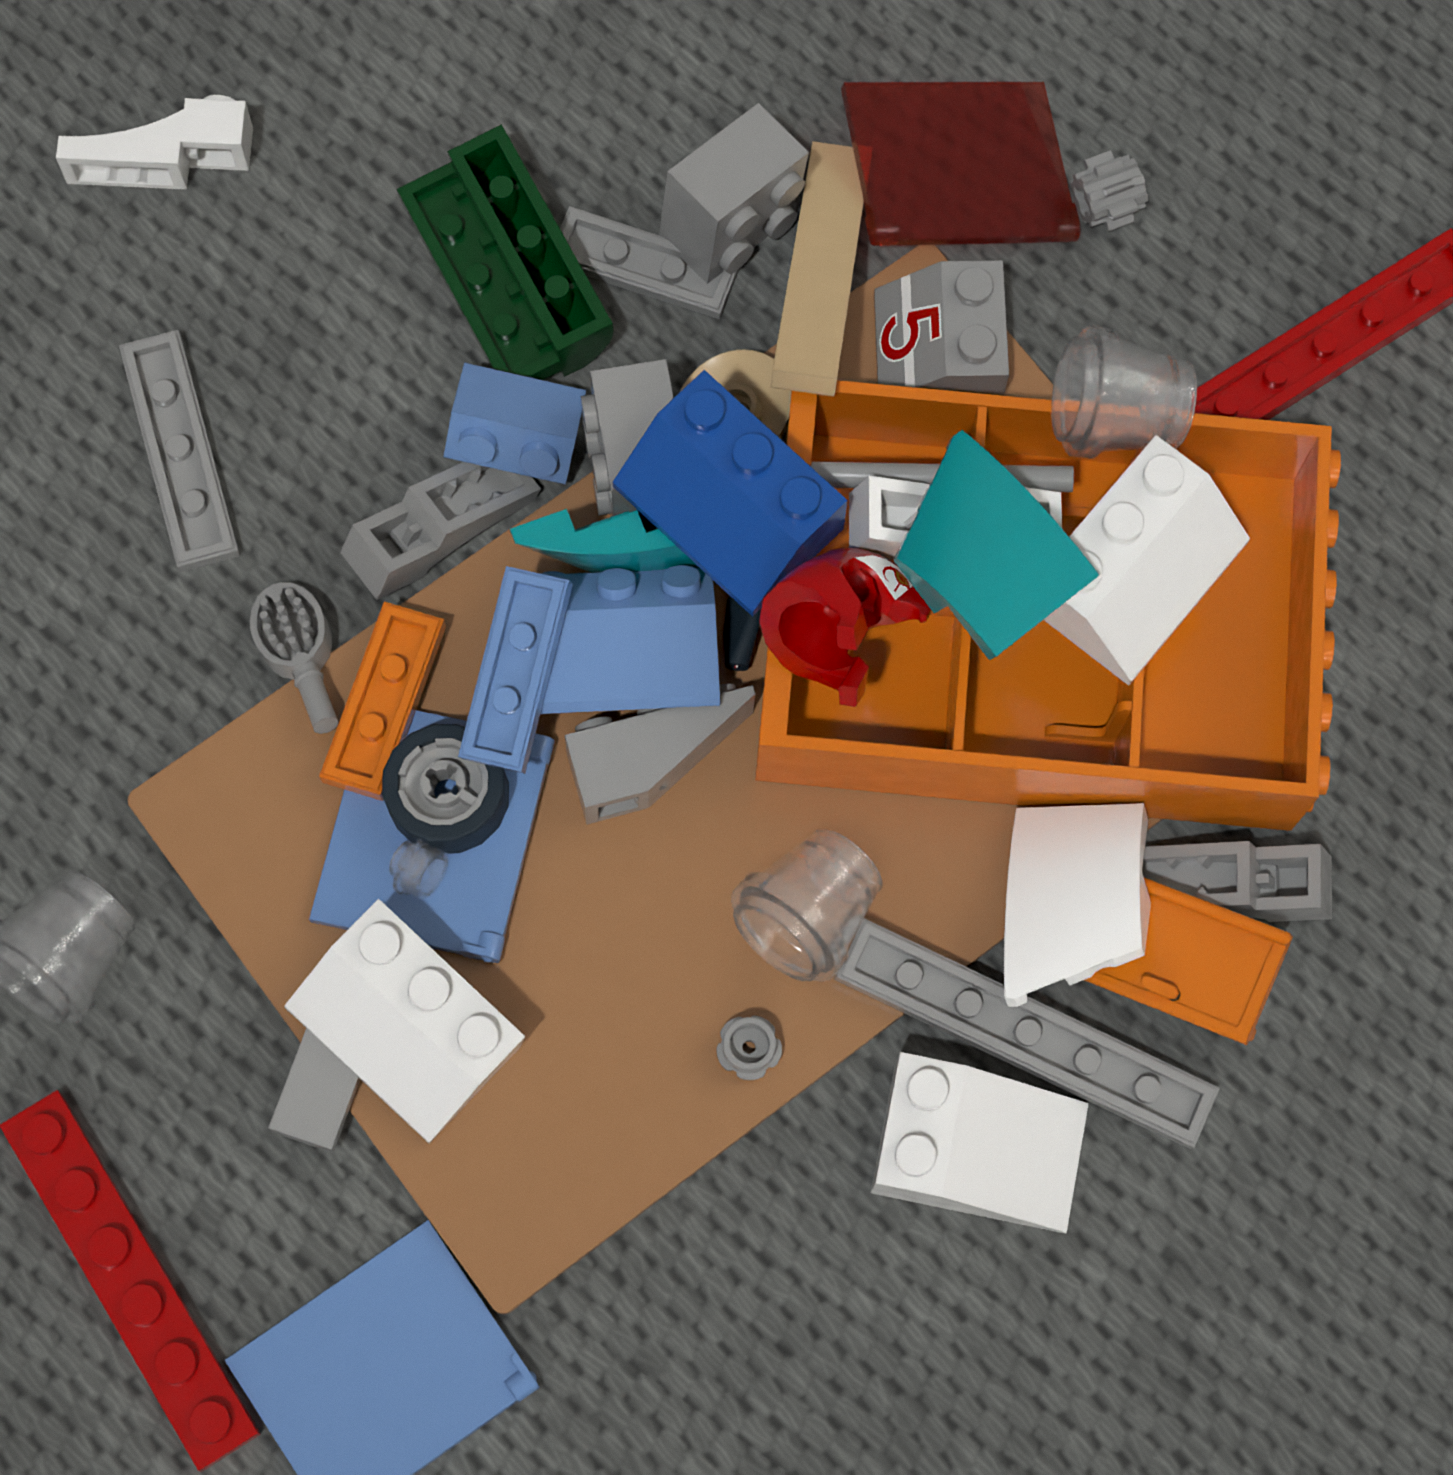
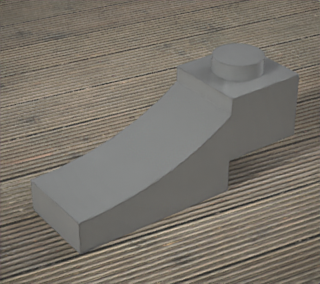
[340,462,541,600]
[1142,841,1332,922]

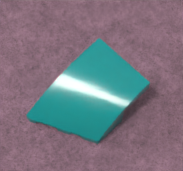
[893,430,1099,660]
[510,509,699,573]

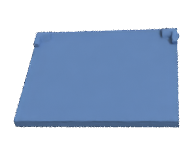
[309,710,555,963]
[225,1220,540,1475]

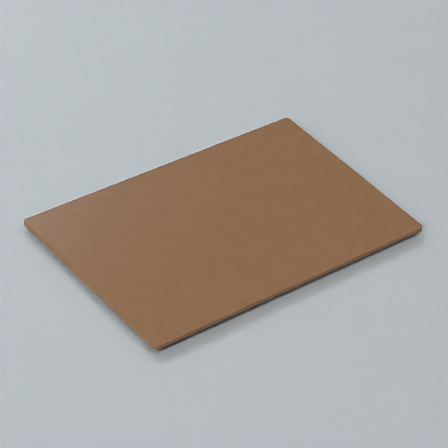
[128,242,1163,1314]

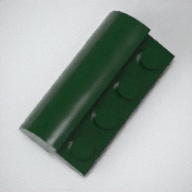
[396,124,614,380]

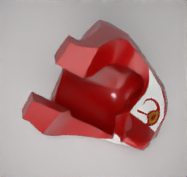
[759,547,932,707]

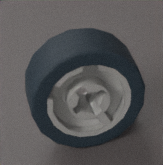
[382,724,509,854]

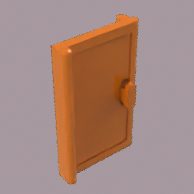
[1084,877,1293,1045]

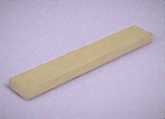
[770,141,871,396]

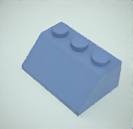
[540,565,720,714]

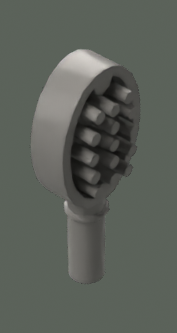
[250,582,338,734]

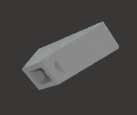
[565,684,755,825]

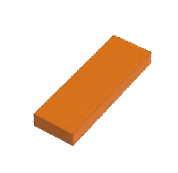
[319,601,446,801]

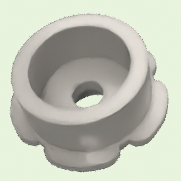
[716,1015,782,1080]

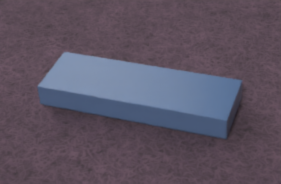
[458,566,573,774]

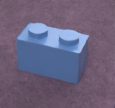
[443,363,586,485]

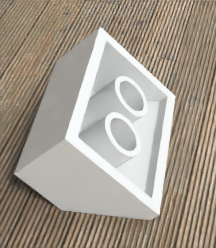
[1044,435,1250,686]
[284,899,526,1144]

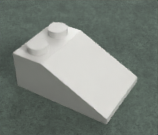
[871,1052,1089,1234]

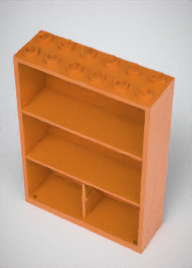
[755,380,1341,831]

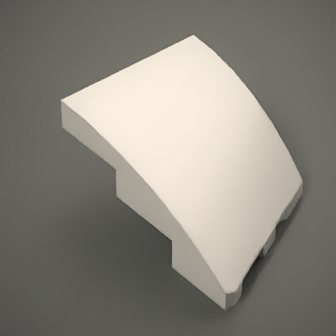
[1004,803,1151,1007]

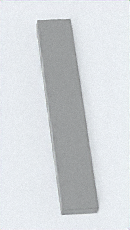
[834,918,1220,1149]

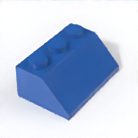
[612,370,848,617]

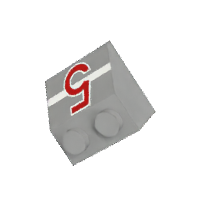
[874,260,1009,396]

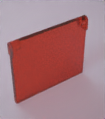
[841,82,1080,246]

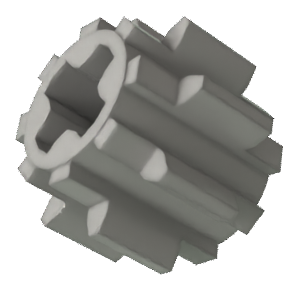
[1071,150,1148,231]

